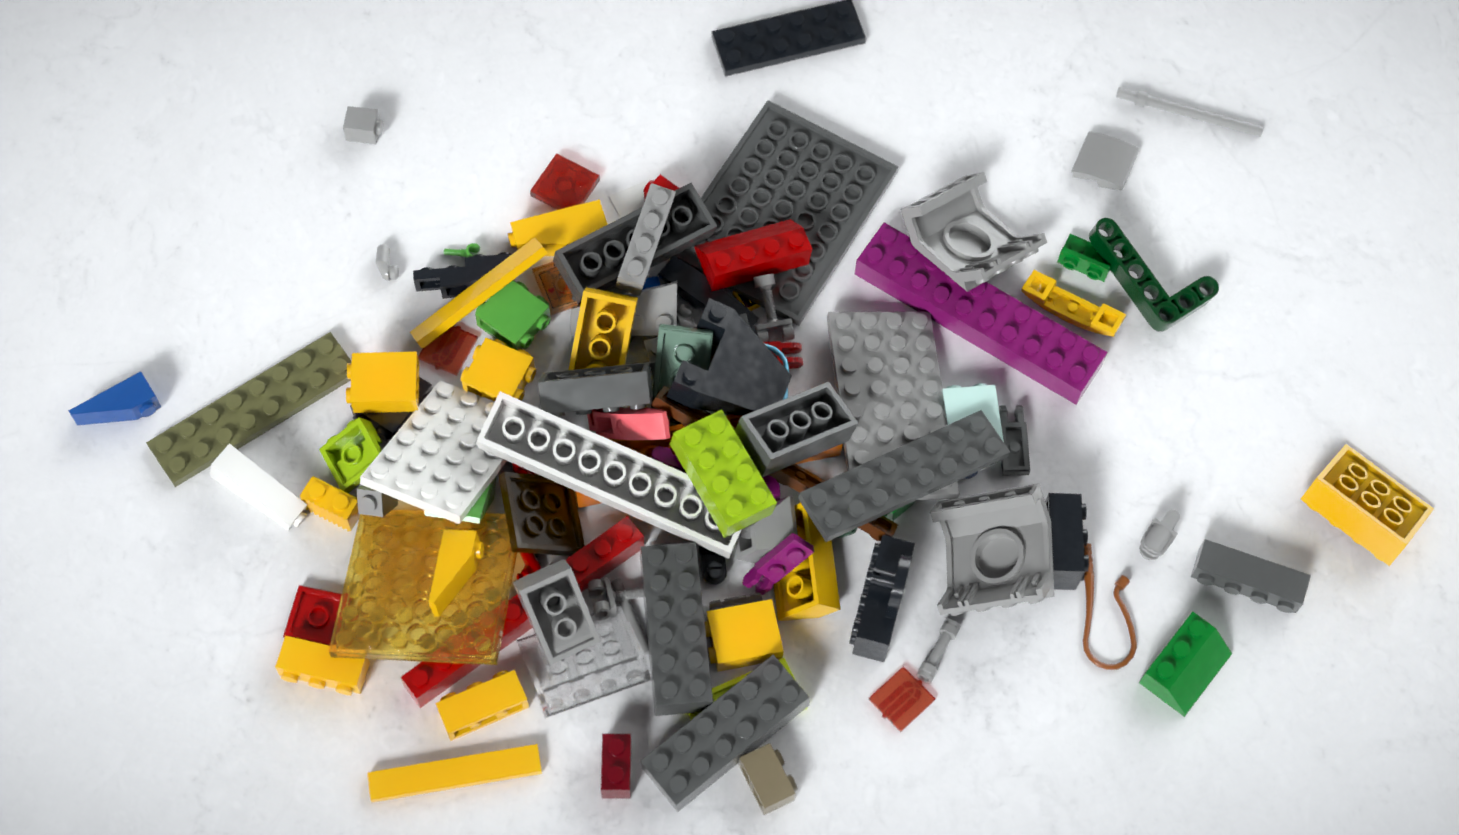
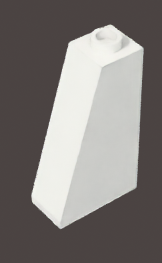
[210,444,307,531]

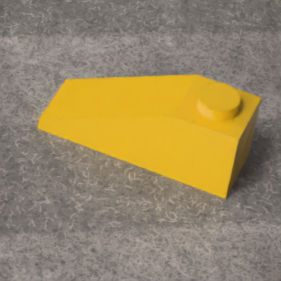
[429,529,484,617]

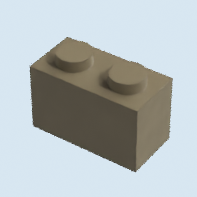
[739,743,798,815]

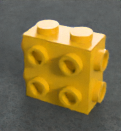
[460,338,537,402]

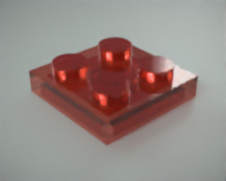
[530,153,600,210]

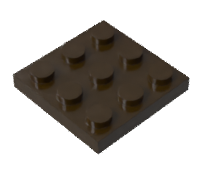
[498,472,585,556]

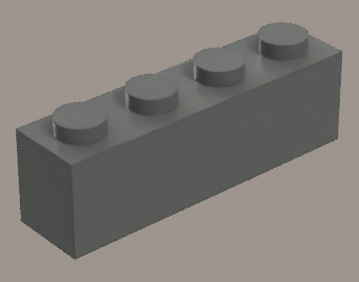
[1191,539,1311,613]

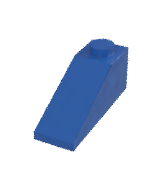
[68,371,161,426]

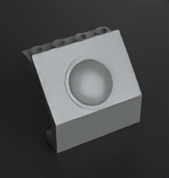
[900,172,1047,292]
[930,483,1054,616]

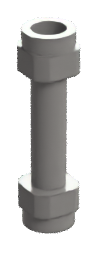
[916,618,961,683]

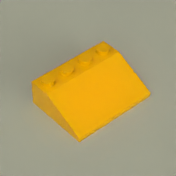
[1300,444,1434,566]

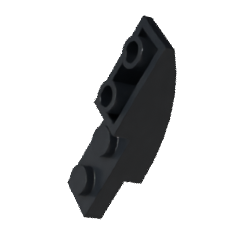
[413,252,512,299]

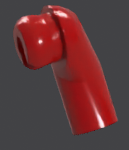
[516,553,541,580]

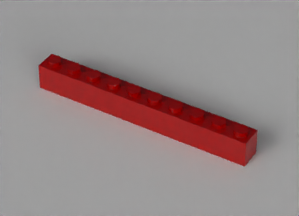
[401,516,644,708]

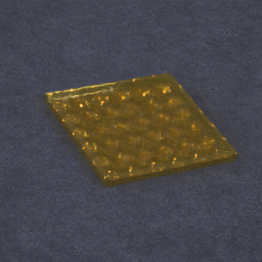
[329,510,517,665]

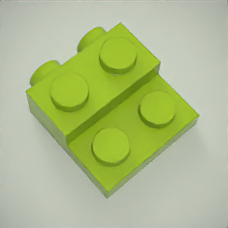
[319,417,382,493]

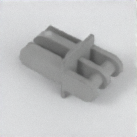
[1139,510,1180,560]

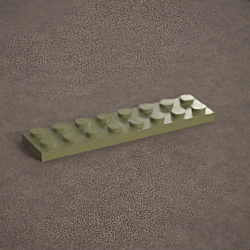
[146,332,352,487]

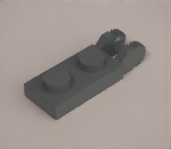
[999,405,1030,475]

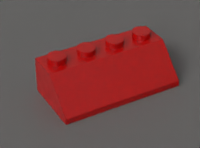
[694,219,812,292]

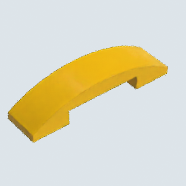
[1021,270,1126,337]

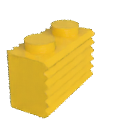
[300,476,362,532]

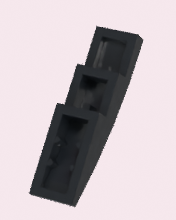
[657,256,759,328]

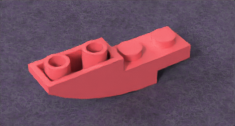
[587,406,670,440]

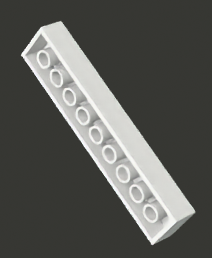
[476,392,742,559]

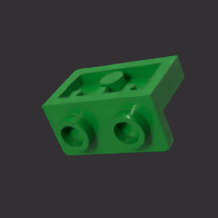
[1057,234,1117,282]

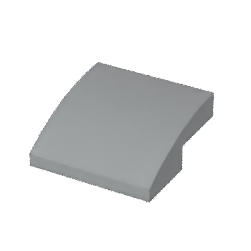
[1072,132,1139,190]

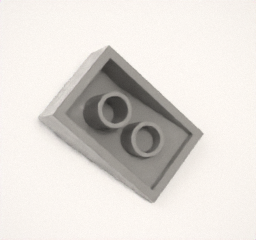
[513,559,601,665]

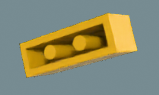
[275,636,370,695]
[435,670,529,741]

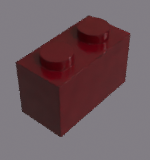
[601,734,631,799]

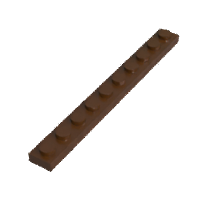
[652,386,898,541]

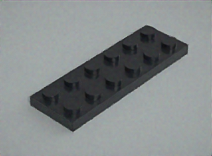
[711,0,866,77]

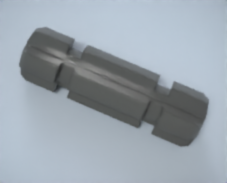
[709,592,763,611]

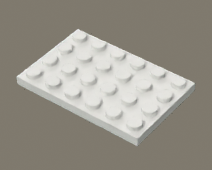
[360,380,507,524]

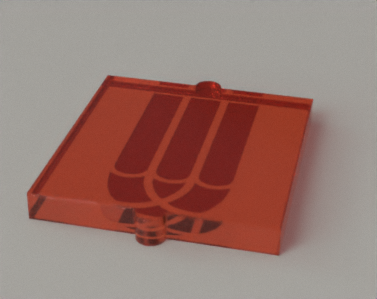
[418,326,478,376]
[868,666,936,732]

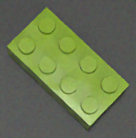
[670,410,777,538]

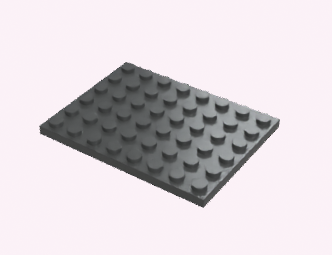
[671,100,899,326]

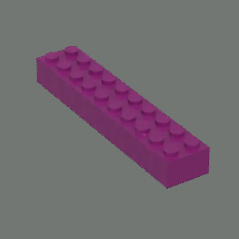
[854,222,1108,405]

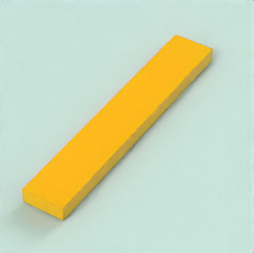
[410,237,547,348]
[367,744,542,802]

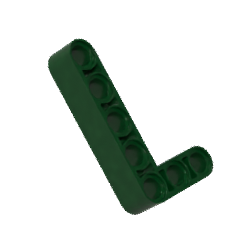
[1089,218,1219,332]

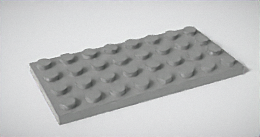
[827,311,960,500]

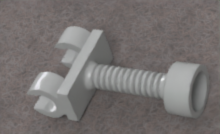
[753,274,795,342]
[588,577,643,620]

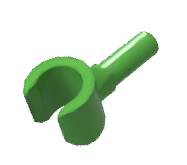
[444,243,480,257]

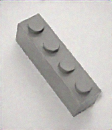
[615,183,676,296]

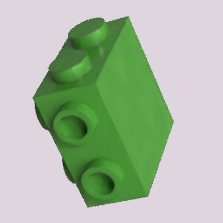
[475,280,551,350]

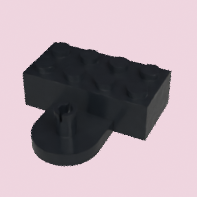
[849,535,915,662]

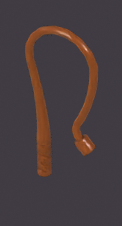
[1083,543,1137,670]

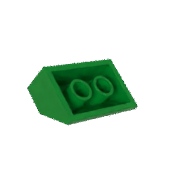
[1139,612,1232,717]

